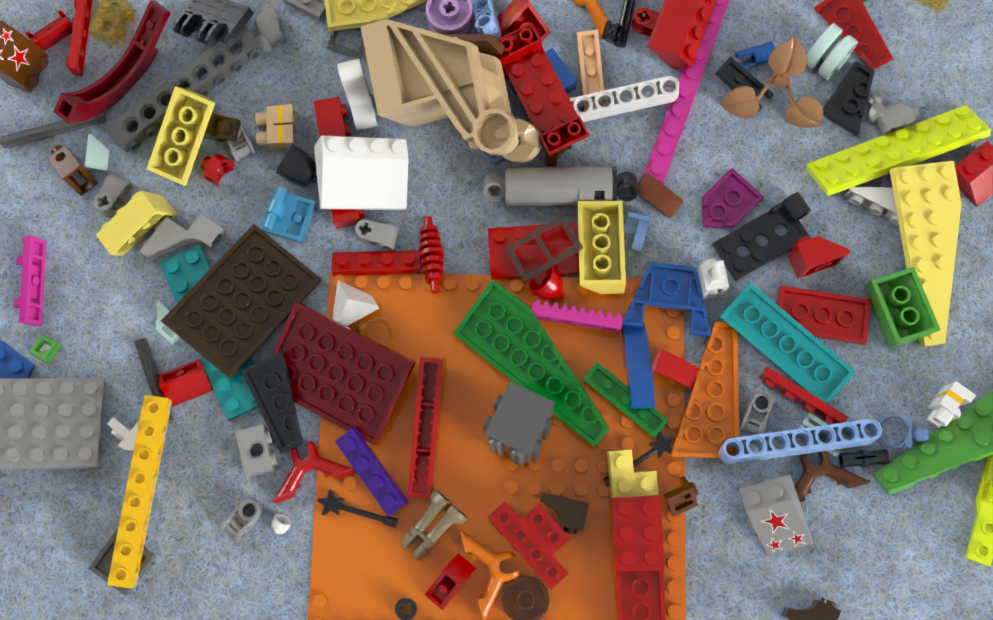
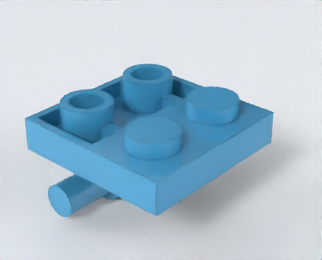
[260,186,317,244]

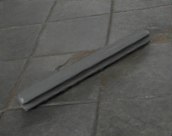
[0,112,106,149]

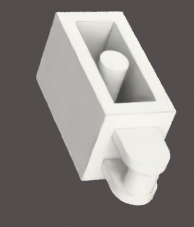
[697,259,729,300]

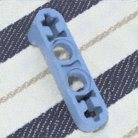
[471,0,501,39]

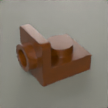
[664,476,698,517]

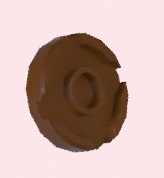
[502,576,550,620]

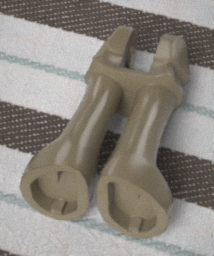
[400,489,468,560]

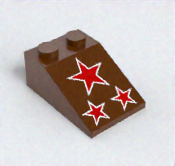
[0,20,49,93]

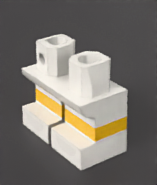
[925,381,976,429]

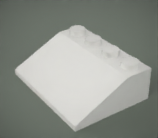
[314,136,409,210]

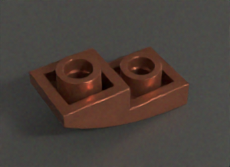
[638,173,684,219]

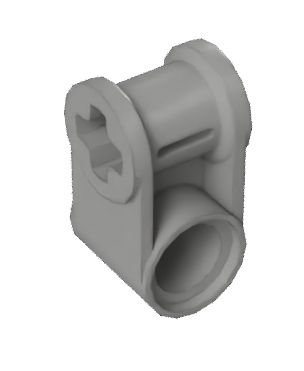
[227,125,257,163]
[93,173,133,217]
[355,219,400,251]
[739,392,773,435]
[219,499,264,543]

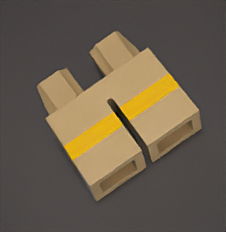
[255,104,296,150]

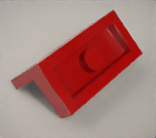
[159,359,213,407]

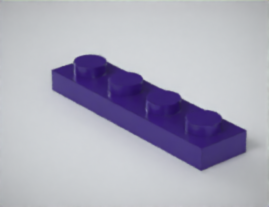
[335,427,409,517]

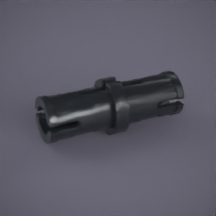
[839,449,889,468]

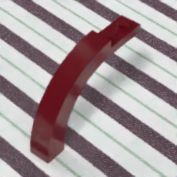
[53,0,171,124]

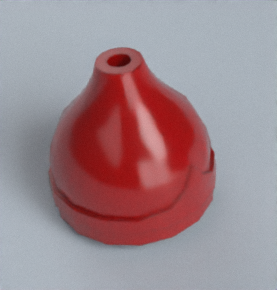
[529,265,565,300]

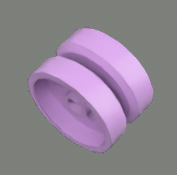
[426,0,474,34]

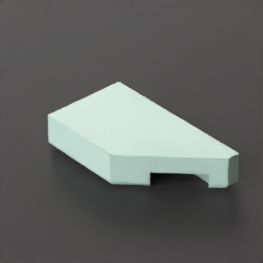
[84,134,109,171]
[156,301,180,345]

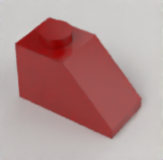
[425,553,476,610]

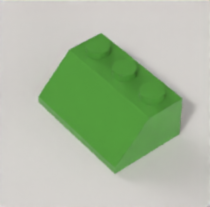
[864,267,941,350]

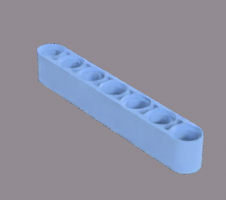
[719,419,882,464]

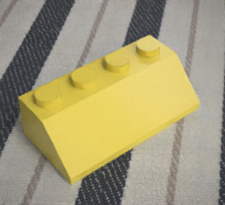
[146,86,215,186]
[578,201,626,294]

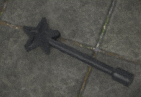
[603,432,675,487]
[317,490,398,528]

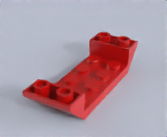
[497,22,590,156]

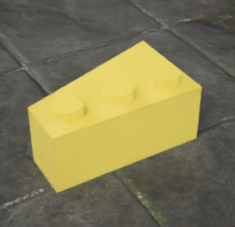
[96,190,178,256]

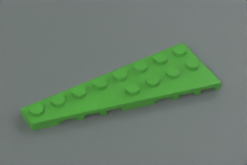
[873,391,993,495]

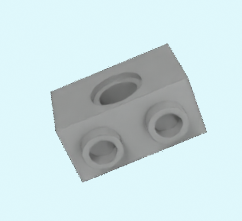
[235,425,278,478]

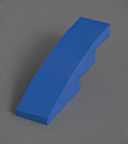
[622,323,656,409]

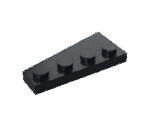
[241,351,303,453]

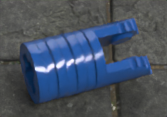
[735,41,775,69]

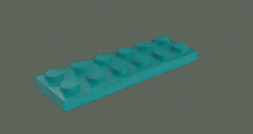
[719,282,856,404]

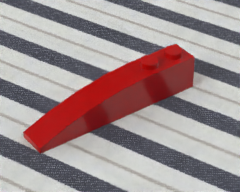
[407,357,446,499]

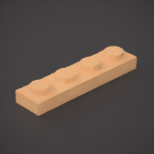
[577,30,606,111]

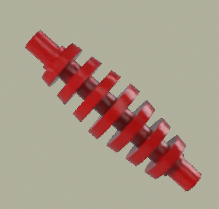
[419,216,444,294]

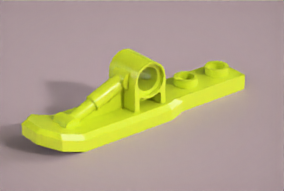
[965,455,993,566]

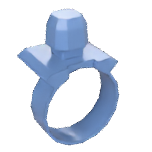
[624,210,650,252]
[878,415,929,449]

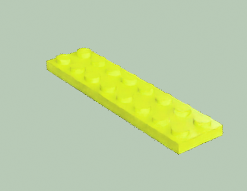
[806,105,991,196]

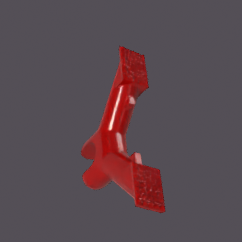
[271,441,356,504]

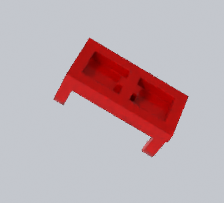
[25,10,73,51]

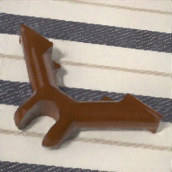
[794,451,870,502]

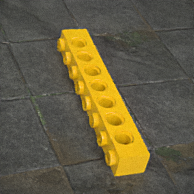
[107,395,172,588]

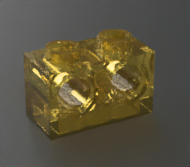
[88,0,134,46]

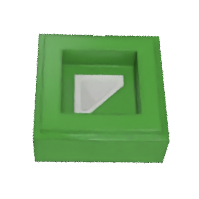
[29,334,62,364]

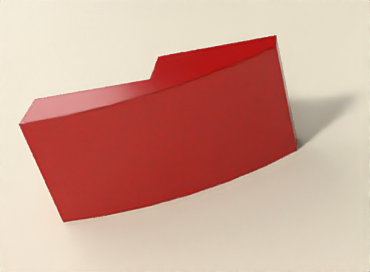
[651,349,699,390]

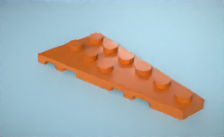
[669,322,739,459]

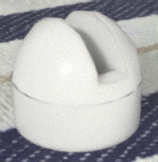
[271,514,292,534]

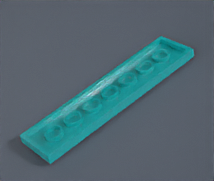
[159,244,258,421]

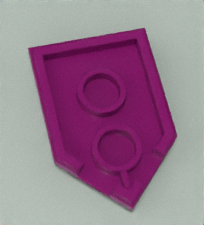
[702,168,764,228]

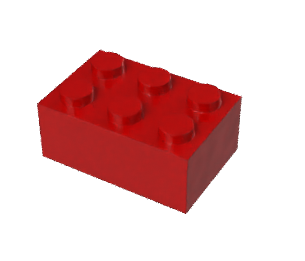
[611,496,665,572]

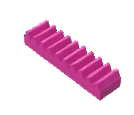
[532,299,623,333]

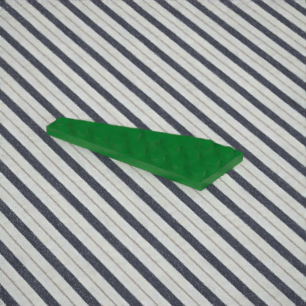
[453,279,610,447]

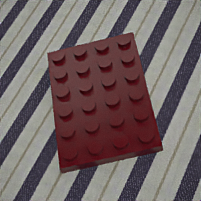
[271,302,416,445]

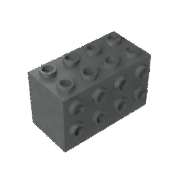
[483,381,555,466]

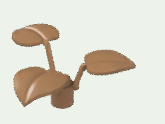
[720,36,823,128]

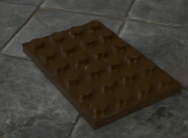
[161,224,321,380]

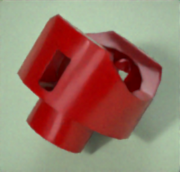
[200,153,235,187]

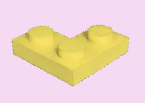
[607,449,659,498]

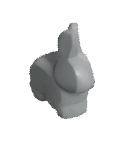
[254,4,286,52]
[867,90,919,135]

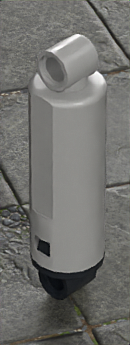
[483,166,639,207]

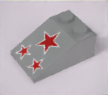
[739,475,814,556]

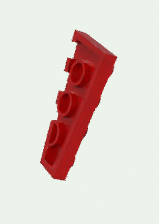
[813,0,894,70]

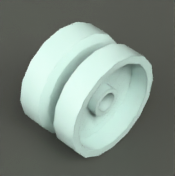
[806,23,858,80]

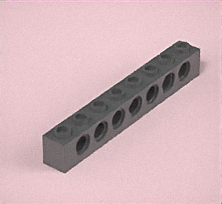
[105,25,264,152]

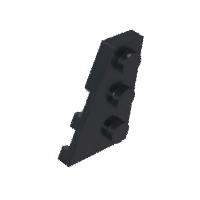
[823,61,874,136]

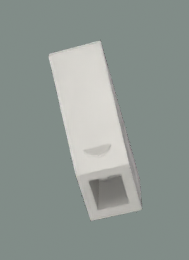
[844,187,899,226]

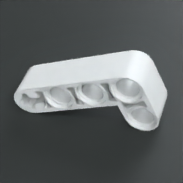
[337,58,378,131]

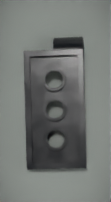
[712,192,811,282]

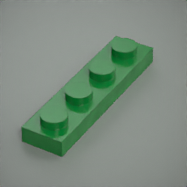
[582,362,669,439]

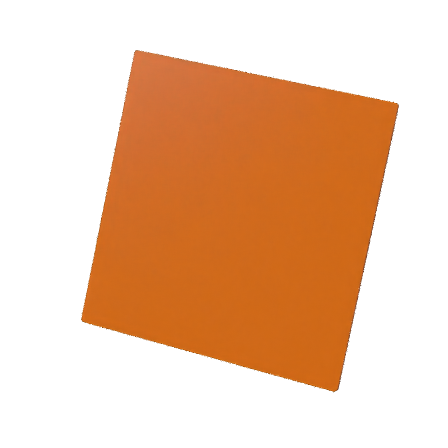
[308,272,686,620]

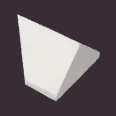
[333,280,379,326]

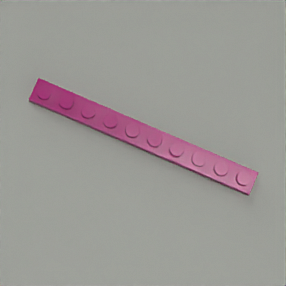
[643,0,730,184]

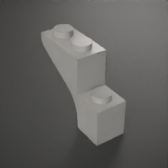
[139,214,226,261]

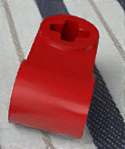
[632,7,660,37]

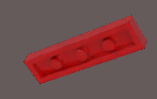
[66,0,93,76]
[331,250,421,276]
[759,367,848,425]

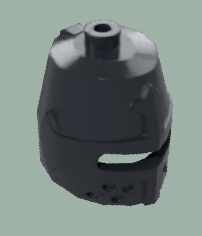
[276,144,317,188]

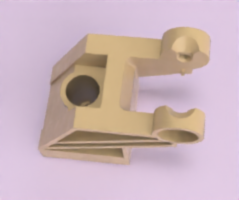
[361,19,542,163]

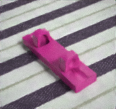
[14,235,46,326]

